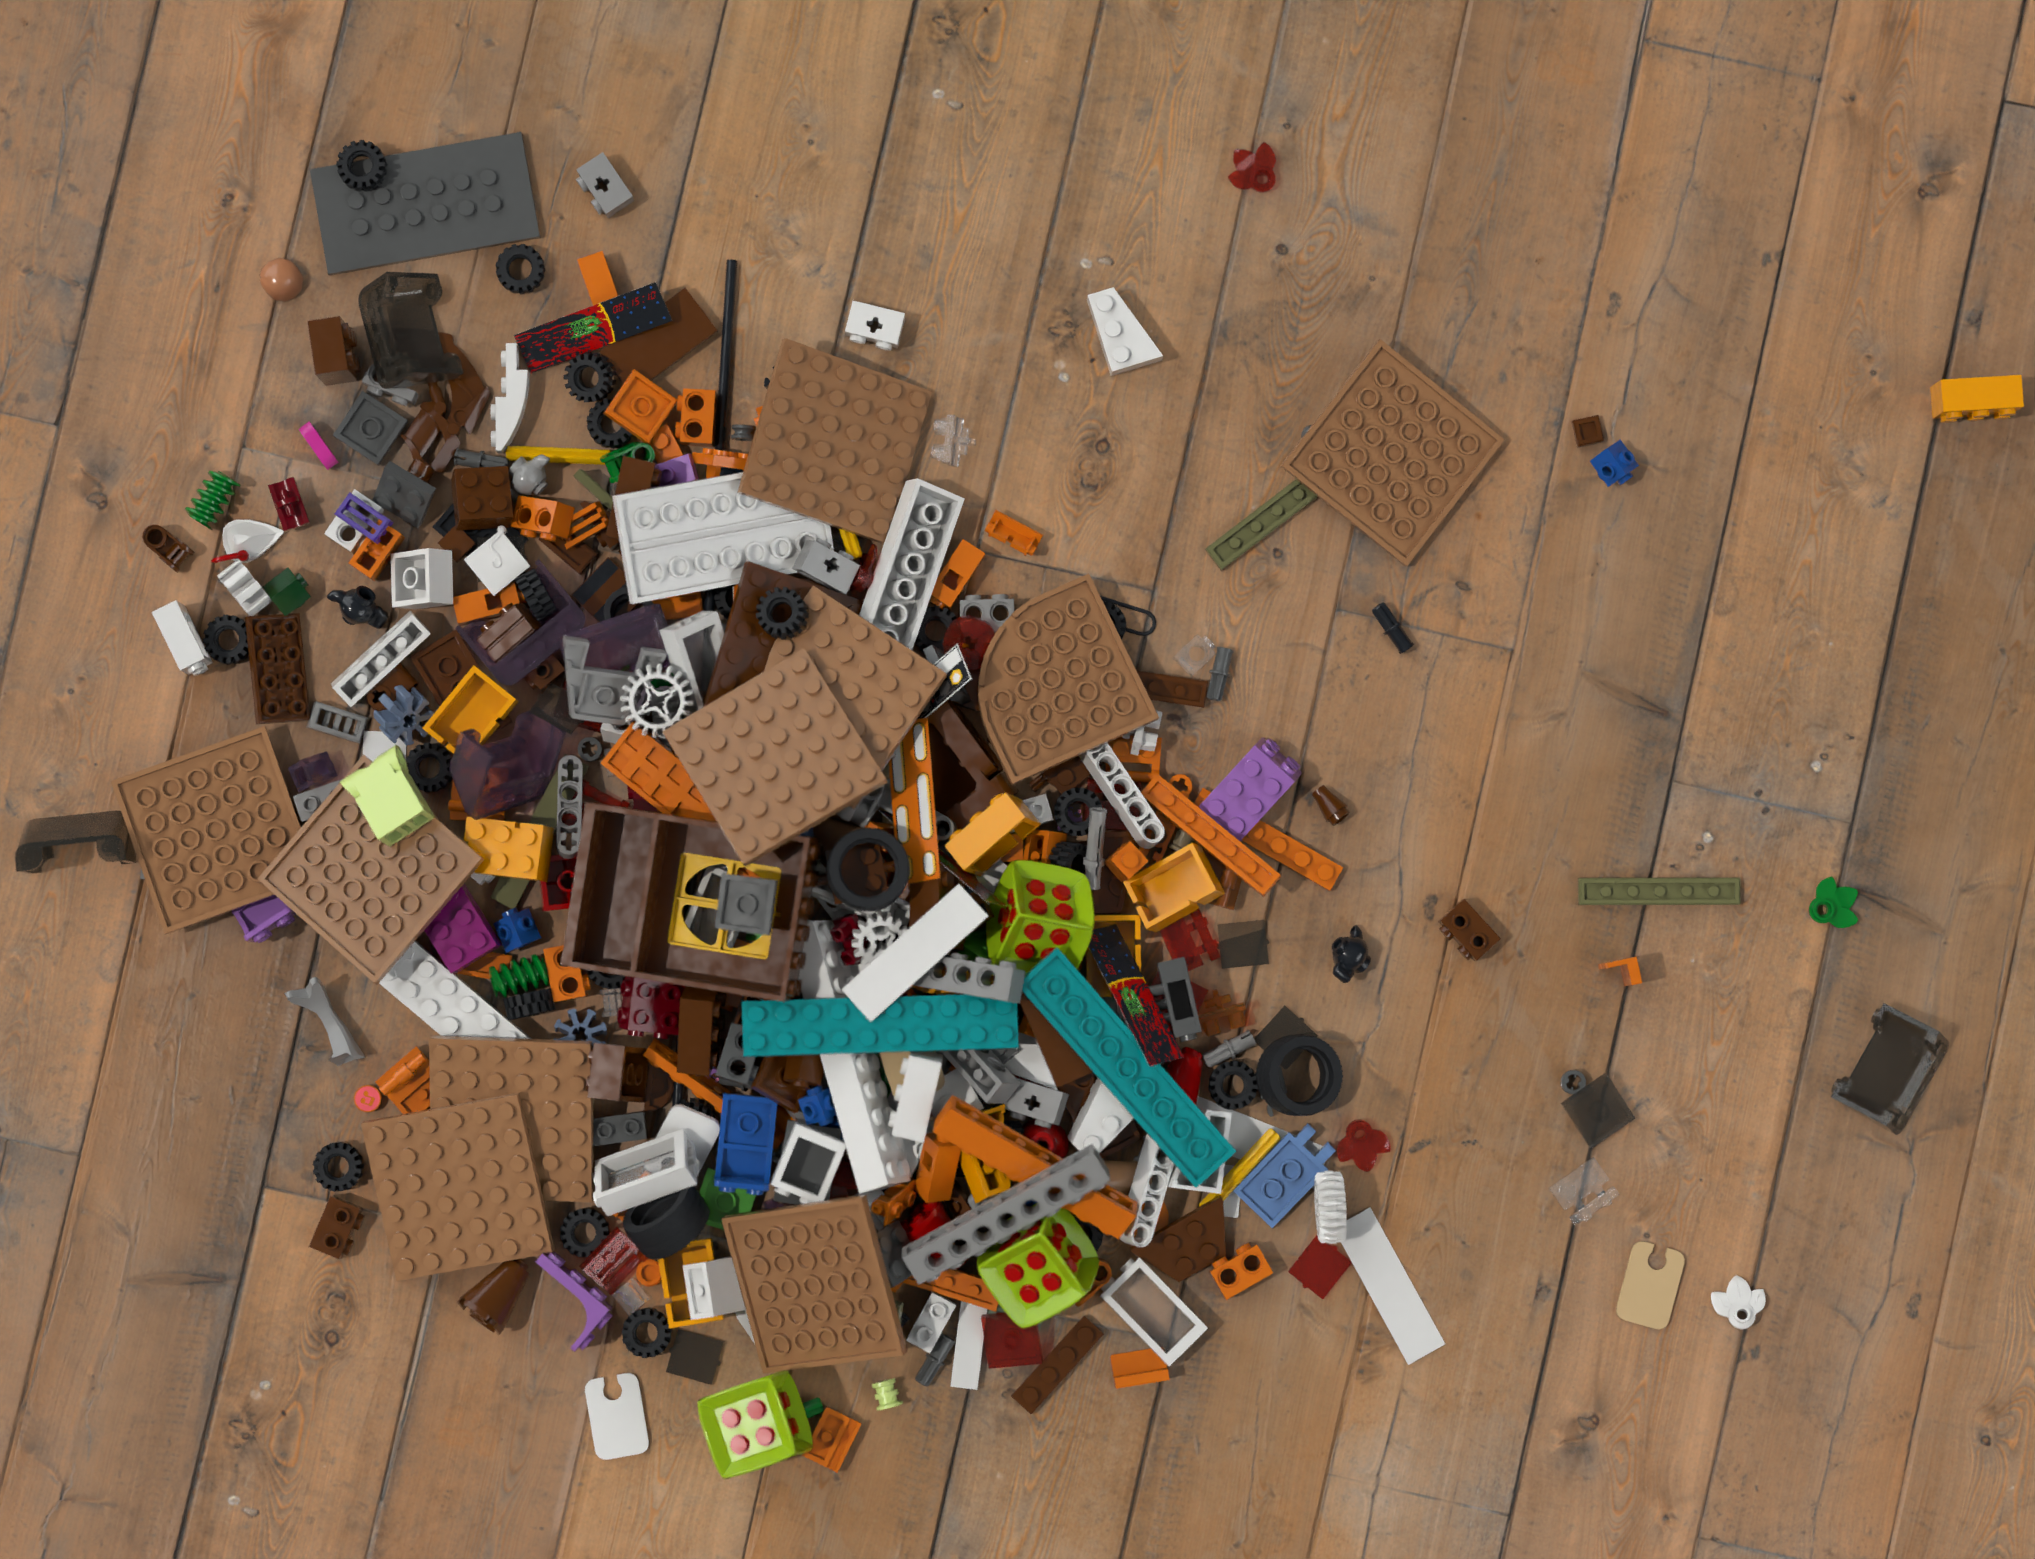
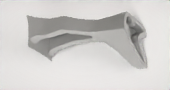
[285,977,365,1066]

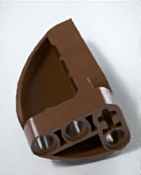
[928,699,1019,833]

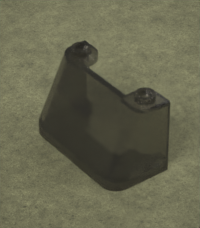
[358,272,463,389]
[15,810,136,874]
[1831,1003,1949,1135]

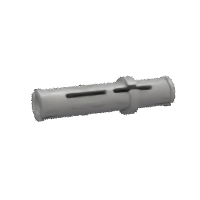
[1083,807,1107,890]

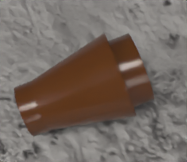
[1312,785,1350,826]

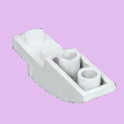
[491,343,530,454]

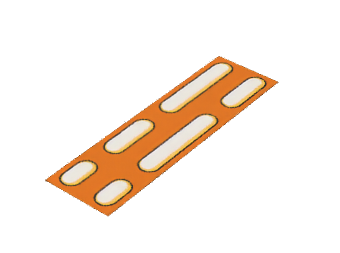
[889,717,940,884]

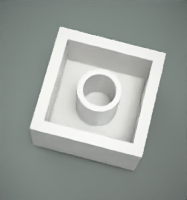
[391,548,453,610]

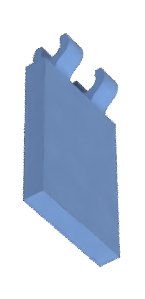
[1233,1123,1336,1228]

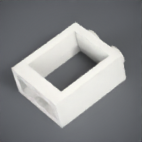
[152,600,213,676]
[771,1122,846,1204]

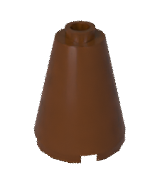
[457,1259,529,1335]

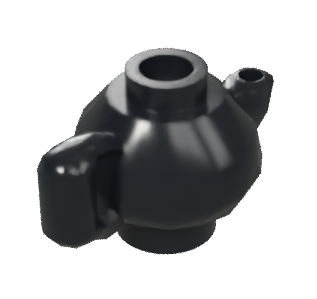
[327,586,389,629]
[1332,925,1371,983]

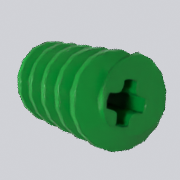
[185,471,241,530]
[489,954,549,998]

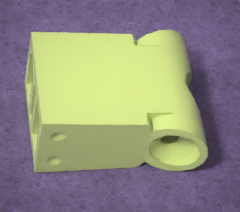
[339,745,435,847]

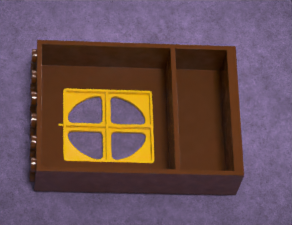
[561,802,823,1002]

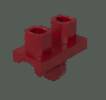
[268,477,310,532]
[830,913,869,966]

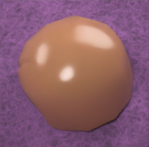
[260,258,303,302]

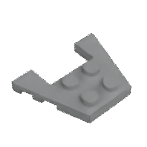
[563,636,667,725]

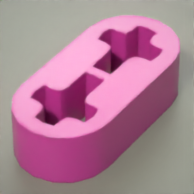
[299,421,339,470]

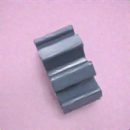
[374,685,434,746]
[553,1008,607,1047]

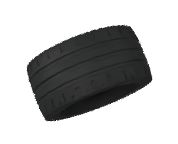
[827,828,910,912]
[1256,1035,1343,1116]
[623,1186,710,1260]

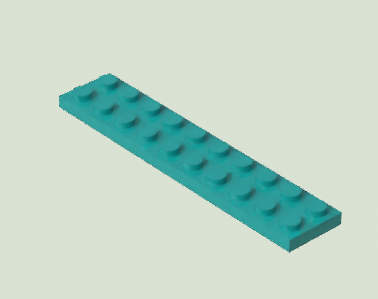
[1022,947,1237,1188]
[742,995,1018,1057]

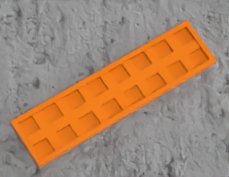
[600,720,760,878]

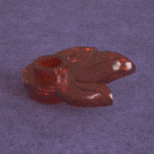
[1228,142,1276,193]
[849,544,877,592]
[1336,1119,1391,1172]

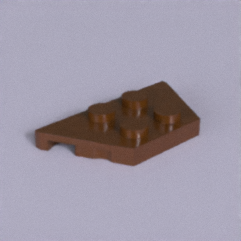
[1130,1195,1226,1282]

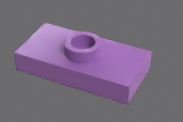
[654,454,699,488]

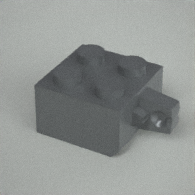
[871,1211,912,1288]

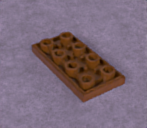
[599,288,718,383]
[245,613,310,725]
[1020,992,1092,1088]

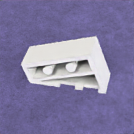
[1087,287,1163,376]
[888,1051,943,1143]
[1067,1078,1133,1153]
[1167,1109,1232,1194]

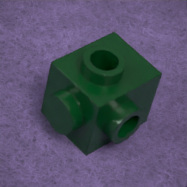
[263,568,311,616]

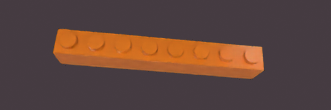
[933,1095,1138,1239]

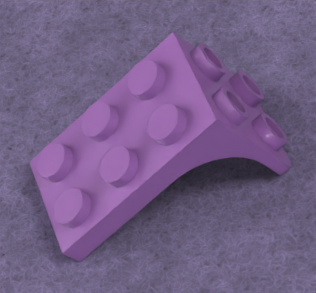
[1199,737,1302,841]
[232,895,296,943]
[535,1252,613,1352]

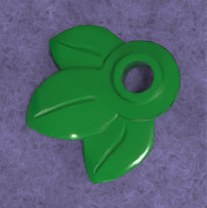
[1809,876,1858,928]

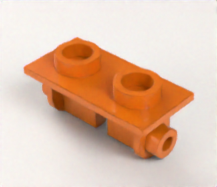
[984,510,1043,556]
[871,1179,916,1226]

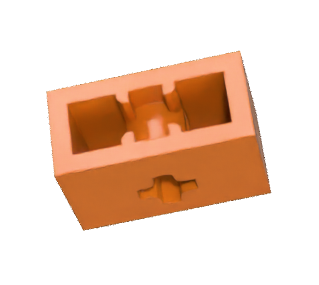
[349,519,405,582]

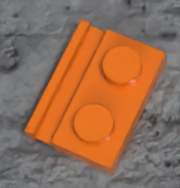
[802,1406,862,1473]

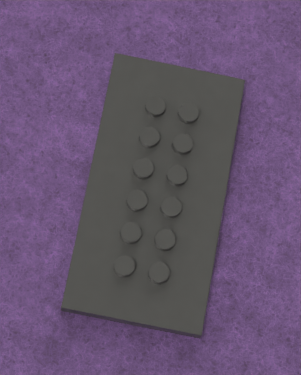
[310,132,540,276]

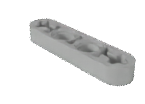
[556,755,583,859]

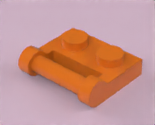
[1105,735,1162,783]

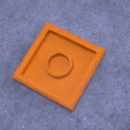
[603,369,677,444]

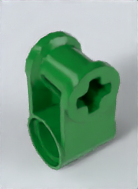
[600,442,655,483]

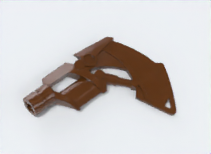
[388,329,491,483]

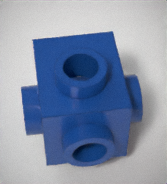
[1590,439,1639,487]
[493,908,541,953]
[798,1085,837,1126]

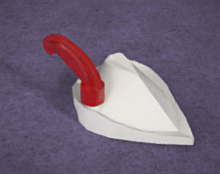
[211,520,284,564]

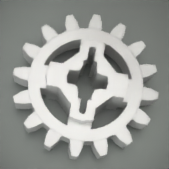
[851,911,908,965]

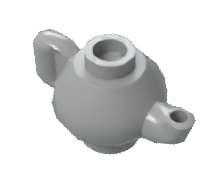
[508,454,550,504]

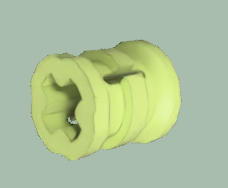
[871,1378,903,1410]

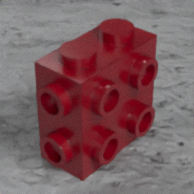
[617,976,686,1039]

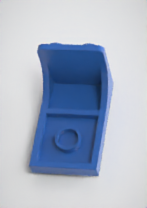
[714,1093,777,1195]

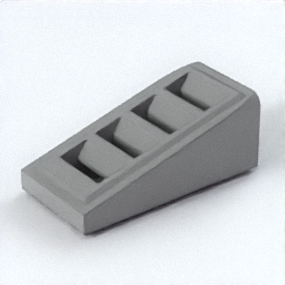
[306,701,368,744]

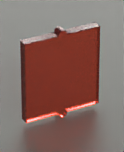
[1288,1235,1352,1299]

